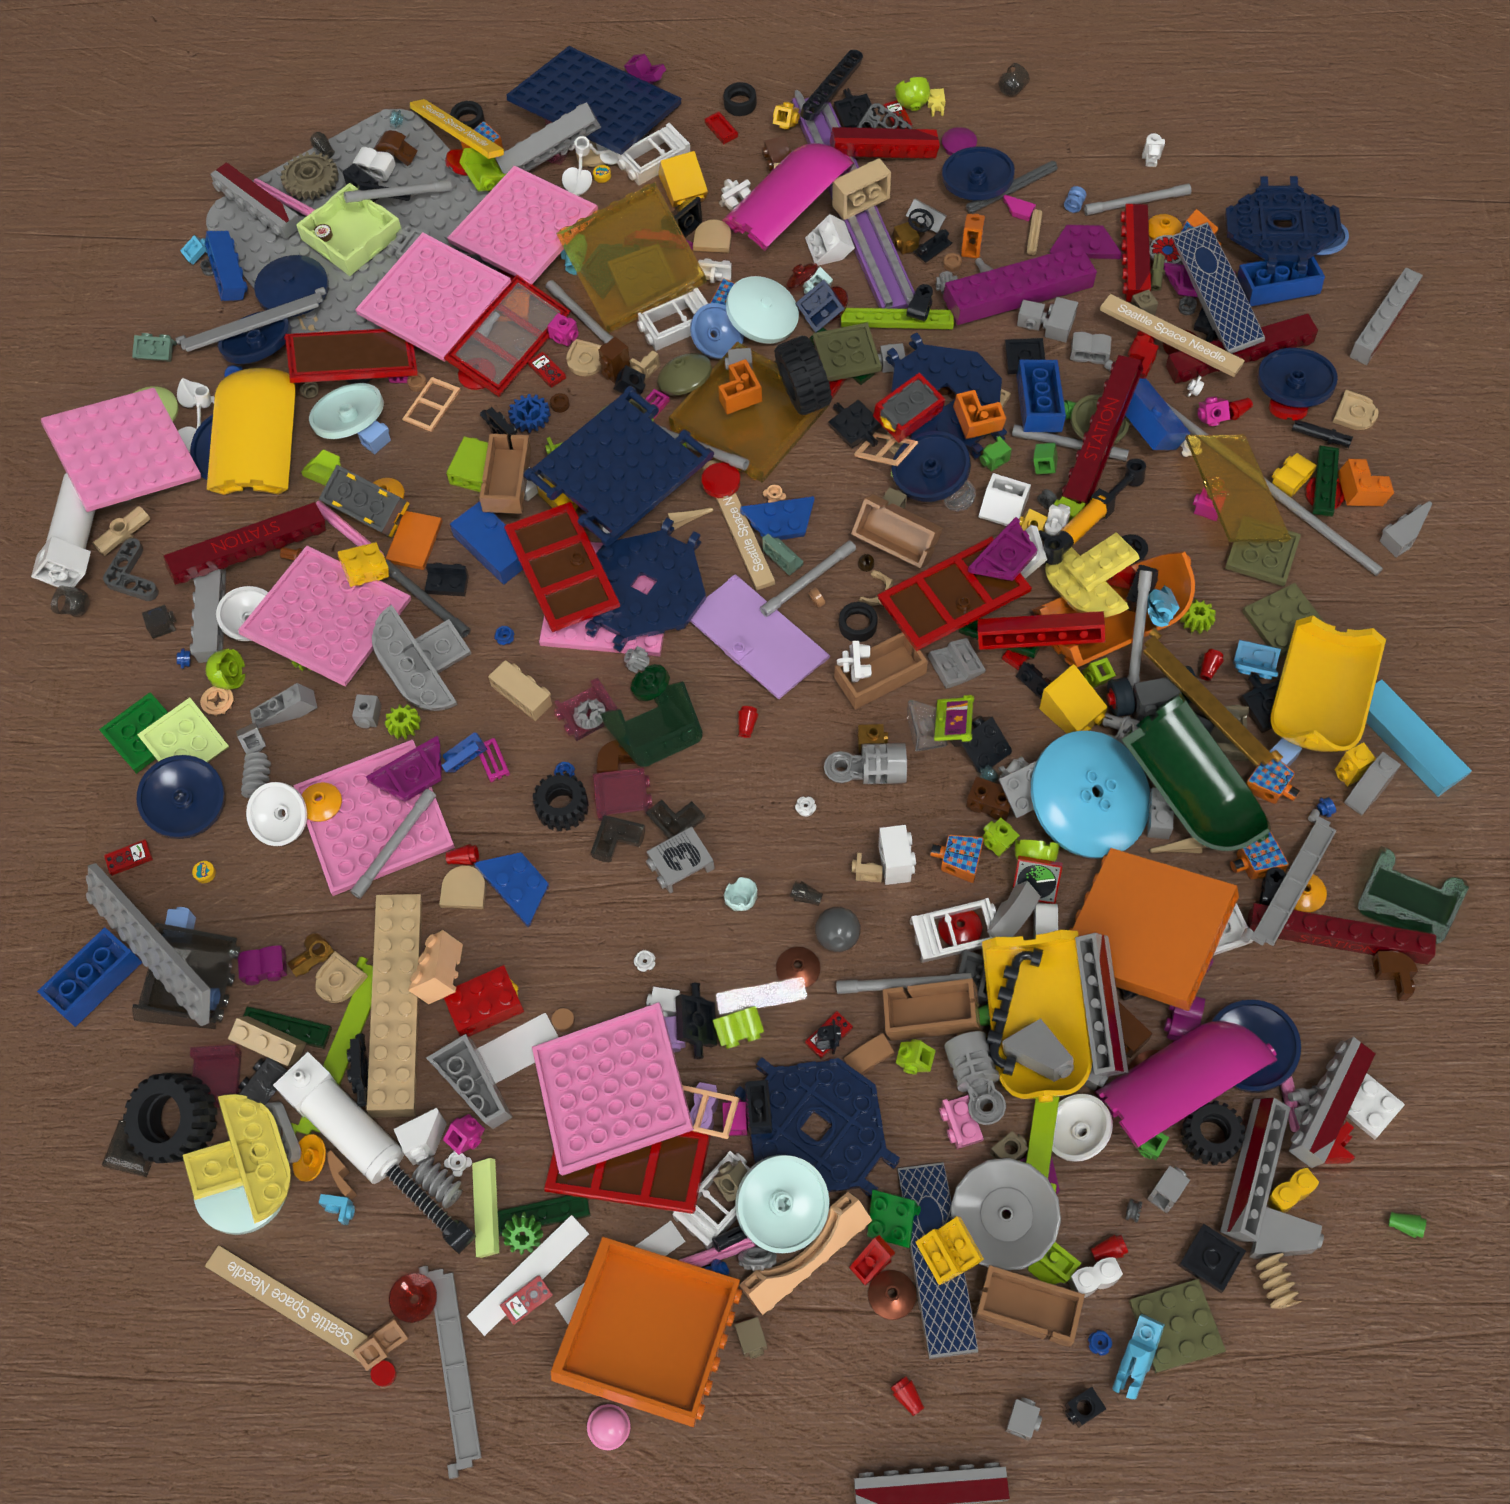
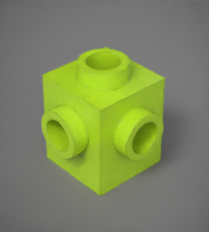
[982,818,1020,857]
[896,1039,936,1075]

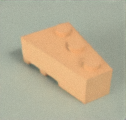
[408,930,463,1004]

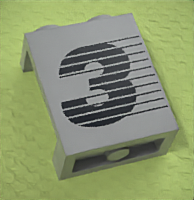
[646,827,715,894]

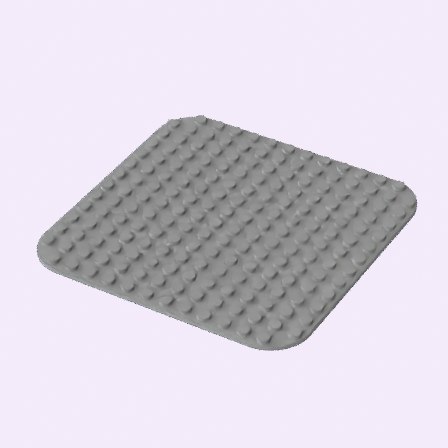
[206,109,499,334]

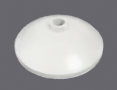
[216,586,268,641]
[246,782,307,846]
[1052,1094,1113,1162]

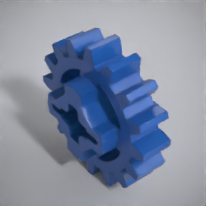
[508,394,551,433]

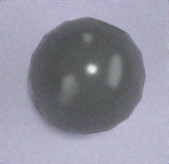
[815,907,861,952]

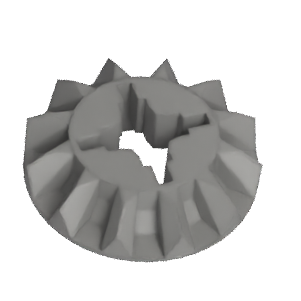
[573,699,606,729]
[738,1247,777,1271]

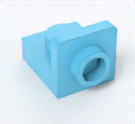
[180,235,207,265]
[319,1194,355,1225]

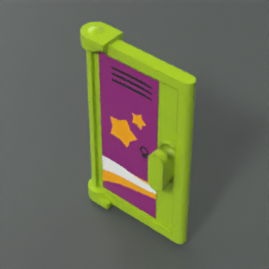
[934,695,974,742]

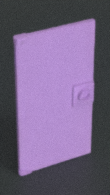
[690,574,830,699]

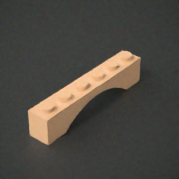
[739,1192,872,1315]

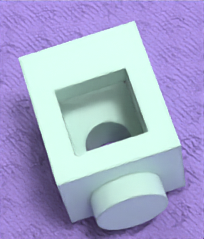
[803,267,833,294]

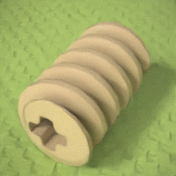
[1256,1253,1302,1309]

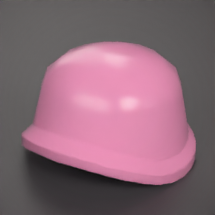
[587,1404,631,1451]

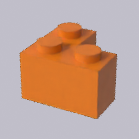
[718,359,762,415]
[953,390,1006,439]
[1338,459,1394,507]

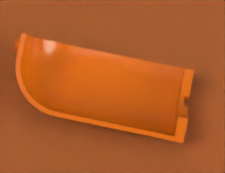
[1032,551,1195,668]

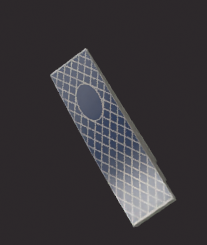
[1172,222,1265,354]
[897,1162,978,1359]

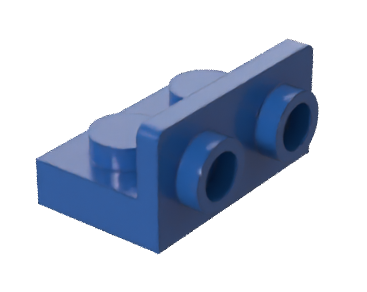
[441,733,487,773]

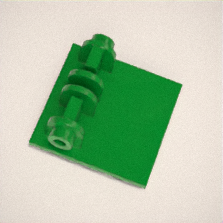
[867,1189,921,1248]

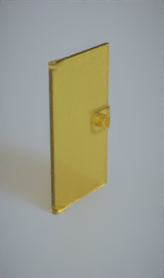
[1185,434,1291,542]

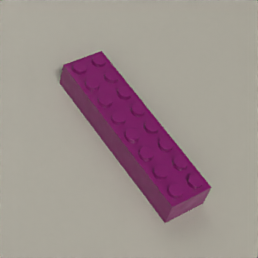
[943,245,1097,325]

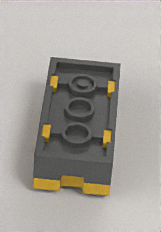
[319,465,410,538]

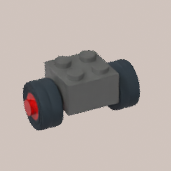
[1107,666,1196,721]

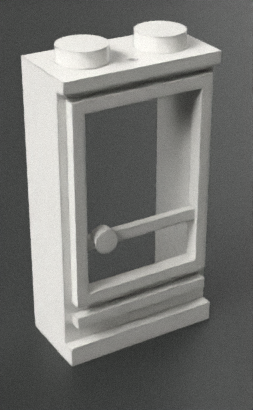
[617,123,690,186]
[637,288,708,351]
[910,898,996,963]
[672,1151,750,1250]

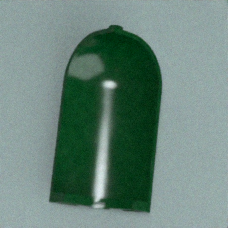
[1122,692,1271,851]

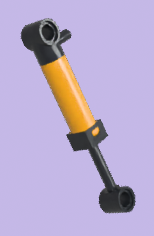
[1039,458,1146,565]

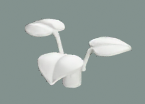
[557,136,618,196]
[177,378,215,452]

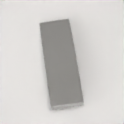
[987,881,1041,938]

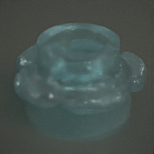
[390,110,404,127]
[979,765,999,783]

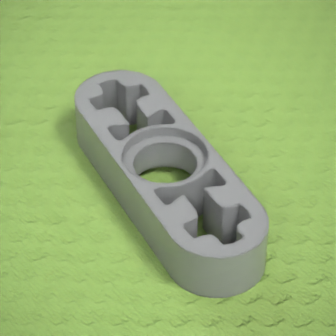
[265,1101,301,1163]

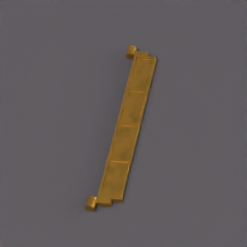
[1143,628,1283,766]

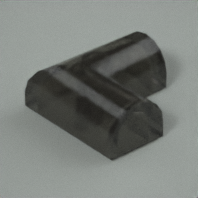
[645,800,706,839]
[591,815,645,862]
[102,1120,152,1178]

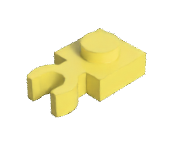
[927,88,946,117]

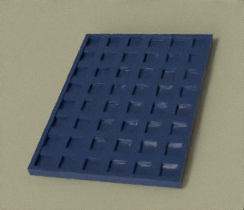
[507,46,681,155]

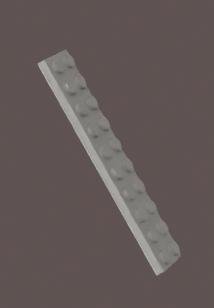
[86,863,210,1026]

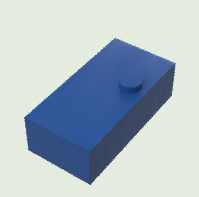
[1237,256,1325,306]
[1016,360,1066,432]
[1126,378,1191,450]
[450,501,523,585]
[37,927,142,1027]

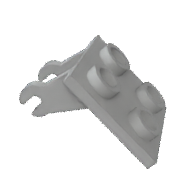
[998,756,1037,818]

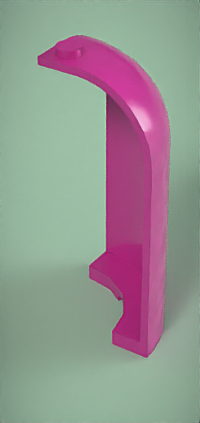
[723,143,854,251]
[1094,1021,1278,1148]

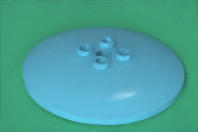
[1031,731,1150,858]

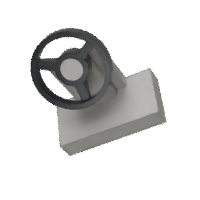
[906,198,947,233]

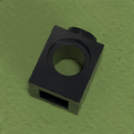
[613,365,645,394]
[1065,1387,1106,1428]

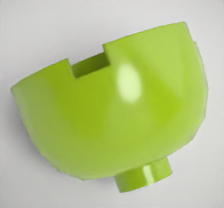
[894,77,930,111]
[205,649,245,690]
[1015,840,1059,862]

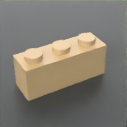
[488,660,553,721]
[228,1016,306,1066]

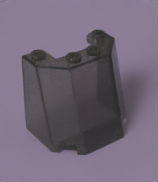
[132,923,241,1029]

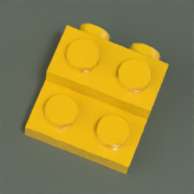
[338,542,389,587]

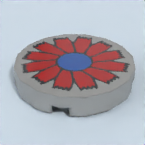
[1149,235,1182,264]

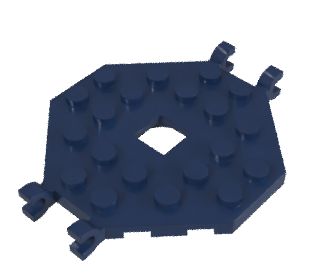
[1225,176,1342,274]
[885,332,1007,460]
[585,518,706,653]
[734,1057,900,1199]

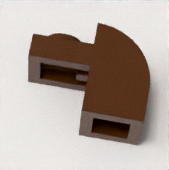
[373,130,418,166]
[597,740,642,779]
[1372,951,1418,1001]

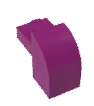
[624,54,666,84]

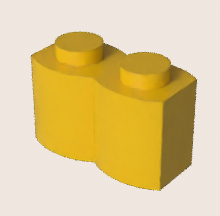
[1272,453,1317,497]
[1267,1168,1319,1213]

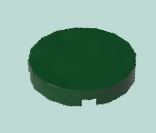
[630,664,670,701]

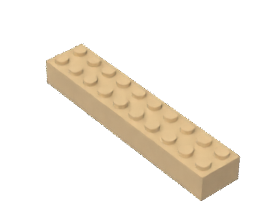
[367,894,423,1118]

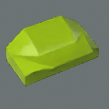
[301,450,341,486]
[1028,1242,1081,1285]

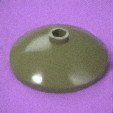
[657,353,712,395]
[1071,395,1129,444]

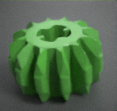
[502,1212,543,1255]

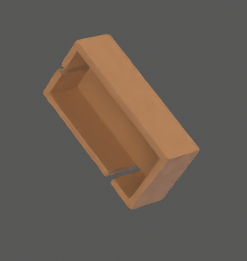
[479,434,531,514]
[851,494,943,568]
[834,632,928,710]
[883,978,981,1041]
[975,1265,1085,1348]

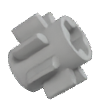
[935,271,958,294]
[624,646,650,673]

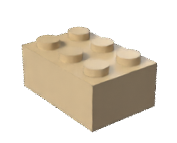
[832,158,891,220]

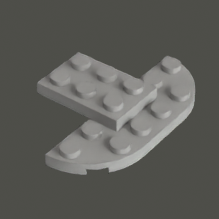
[372,605,471,711]

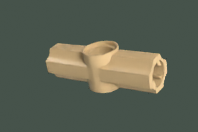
[92,506,150,556]

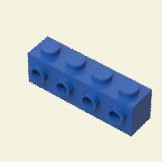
[204,231,247,301]

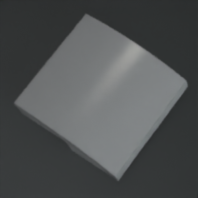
[927,638,986,689]

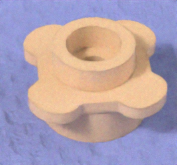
[763,485,786,503]

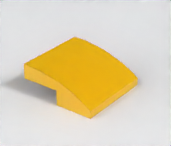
[916,1216,984,1285]

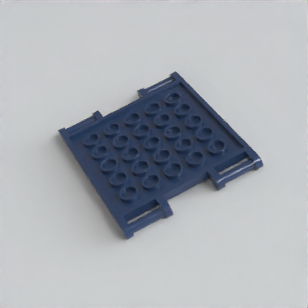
[524,386,714,547]

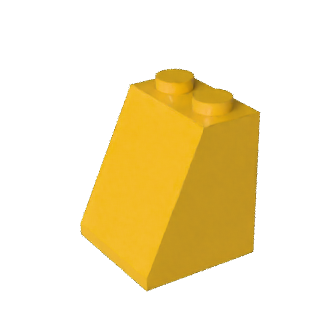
[658,151,708,207]
[1039,664,1107,734]

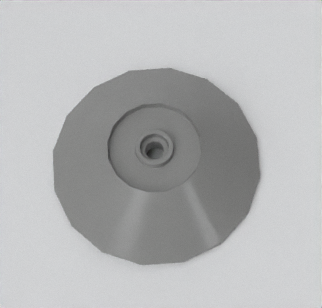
[950,1158,1061,1271]

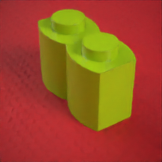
[713,1006,764,1049]

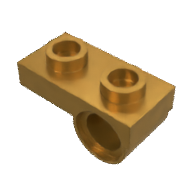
[287,933,334,977]

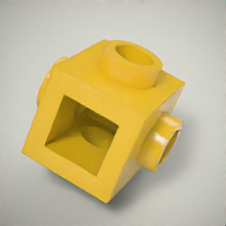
[773,102,800,130]
[1019,509,1048,532]

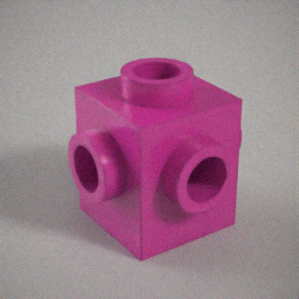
[547,313,579,346]
[1197,397,1230,426]
[443,1114,485,1155]

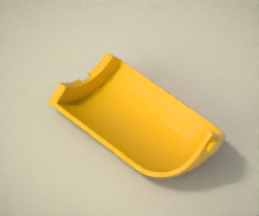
[207,368,295,495]
[1271,615,1386,752]
[982,930,1093,1103]

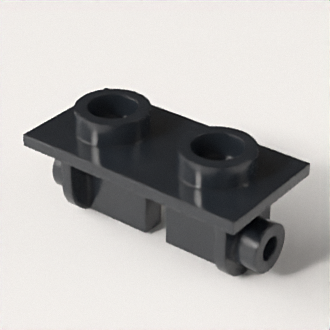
[913,229,952,263]
[1016,662,1052,699]
[815,1019,841,1055]

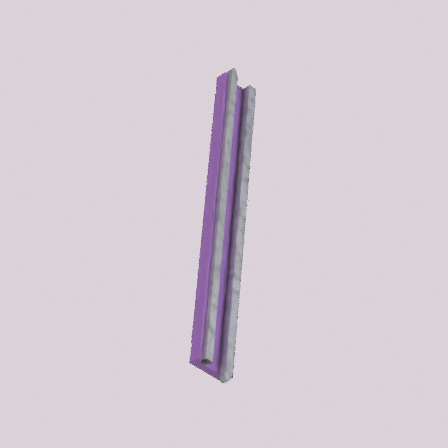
[792,90,915,309]

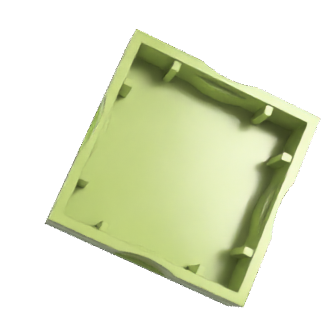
[296,183,401,276]

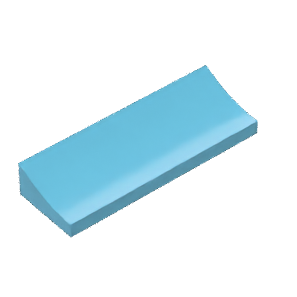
[1366,679,1472,797]

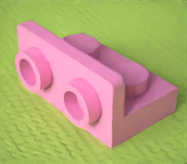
[939,1095,984,1149]

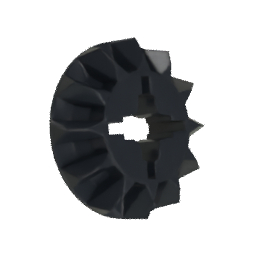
[1122,534,1148,563]

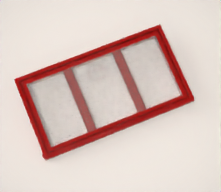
[444,275,571,397]

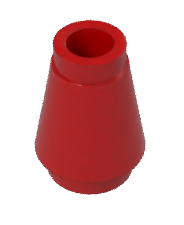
[1229,398,1253,420]
[1199,649,1224,681]
[738,706,759,738]
[446,844,479,865]
[1091,1234,1129,1263]
[890,1376,925,1416]

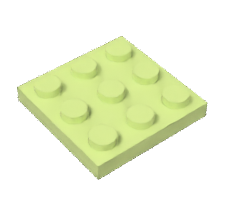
[137,698,229,763]

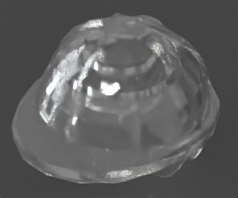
[943,479,976,512]

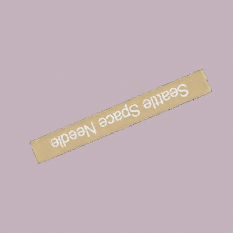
[1100,294,1245,377]
[702,459,775,591]
[205,1245,368,1362]

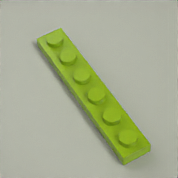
[841,308,954,329]

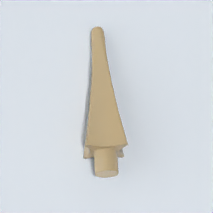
[661,508,713,530]
[1150,837,1206,853]

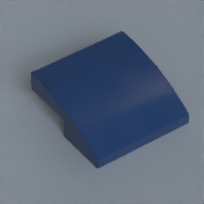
[795,279,845,332]

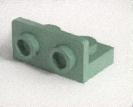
[132,333,177,362]
[762,534,803,576]

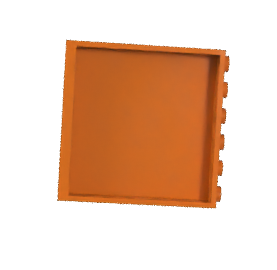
[1069,848,1239,1011]
[551,1237,743,1427]

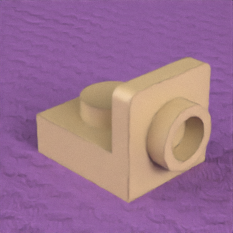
[630,350,660,380]
[852,853,883,882]

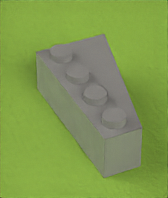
[426,1034,513,1129]

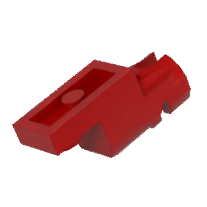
[1128,330,1159,379]

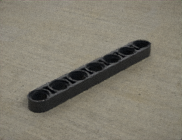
[800,49,863,121]

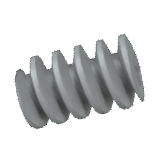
[241,752,271,798]
[412,1157,462,1209]

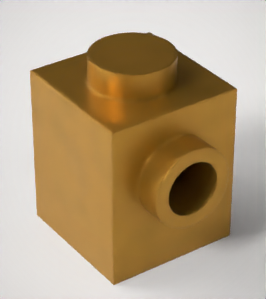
[893,222,920,255]
[858,724,888,753]

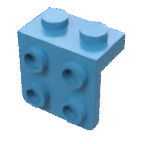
[1233,639,1281,679]

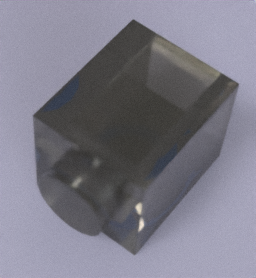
[142,605,177,639]

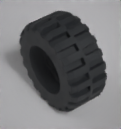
[774,335,832,415]
[123,1073,218,1163]

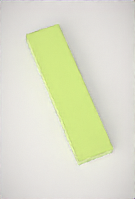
[472,1158,500,1258]

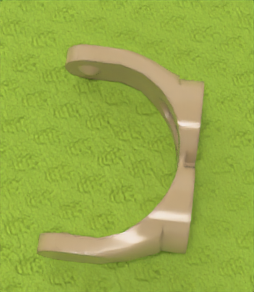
[859,570,893,606]

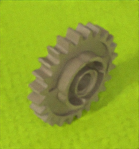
[280,151,339,200]

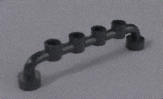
[986,947,1043,1076]

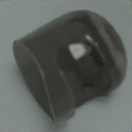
[998,63,1030,97]
[51,585,90,617]

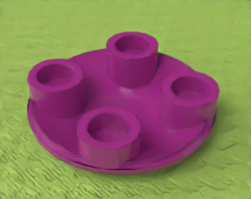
[942,127,977,155]

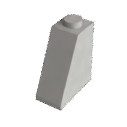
[1344,752,1401,816]
[1002,1019,1074,1082]
[1249,1207,1324,1259]

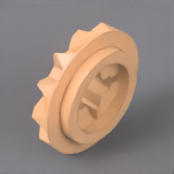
[200,686,235,717]

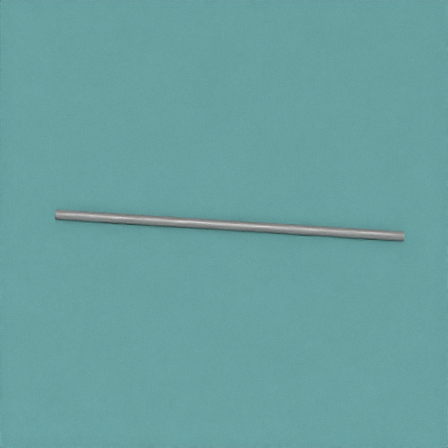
[1104,359,1383,576]

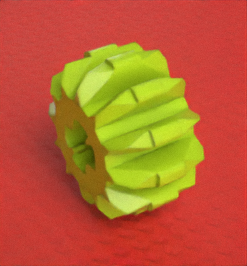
[1180,598,1216,634]
[385,704,421,740]

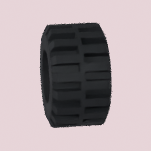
[533,772,589,831]
[1181,1100,1245,1165]

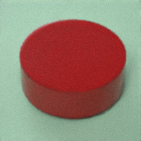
[371,1360,397,1387]

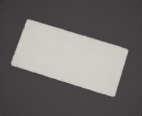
[477,1013,559,1083]

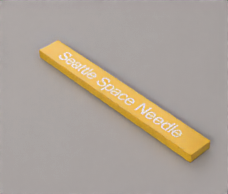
[410,99,504,159]

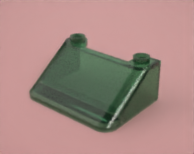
[600,681,703,767]
[1358,846,1469,944]

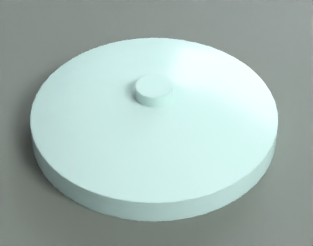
[726,276,799,344]
[309,383,384,439]
[735,1155,829,1253]
[194,1186,285,1235]

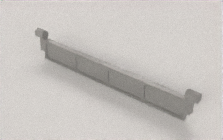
[175,287,327,352]
[1241,809,1336,946]
[419,1266,482,1479]

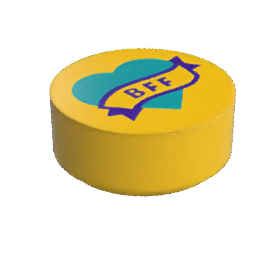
[593,165,611,183]
[192,861,216,884]

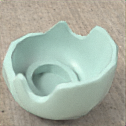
[724,877,758,911]

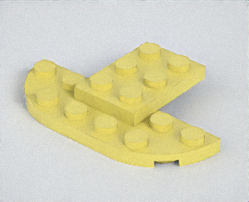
[1045,532,1140,617]
[183,1094,291,1224]

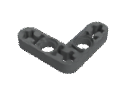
[856,103,913,129]
[103,538,159,601]

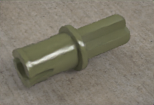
[1150,253,1165,291]

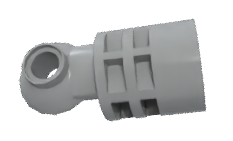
[824,743,907,784]
[944,1031,1006,1125]

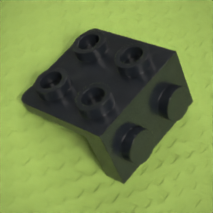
[950,716,1012,773]

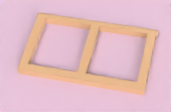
[402,377,460,432]
[854,432,918,466]
[682,1085,739,1139]

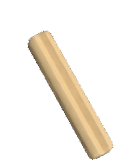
[1026,209,1042,255]

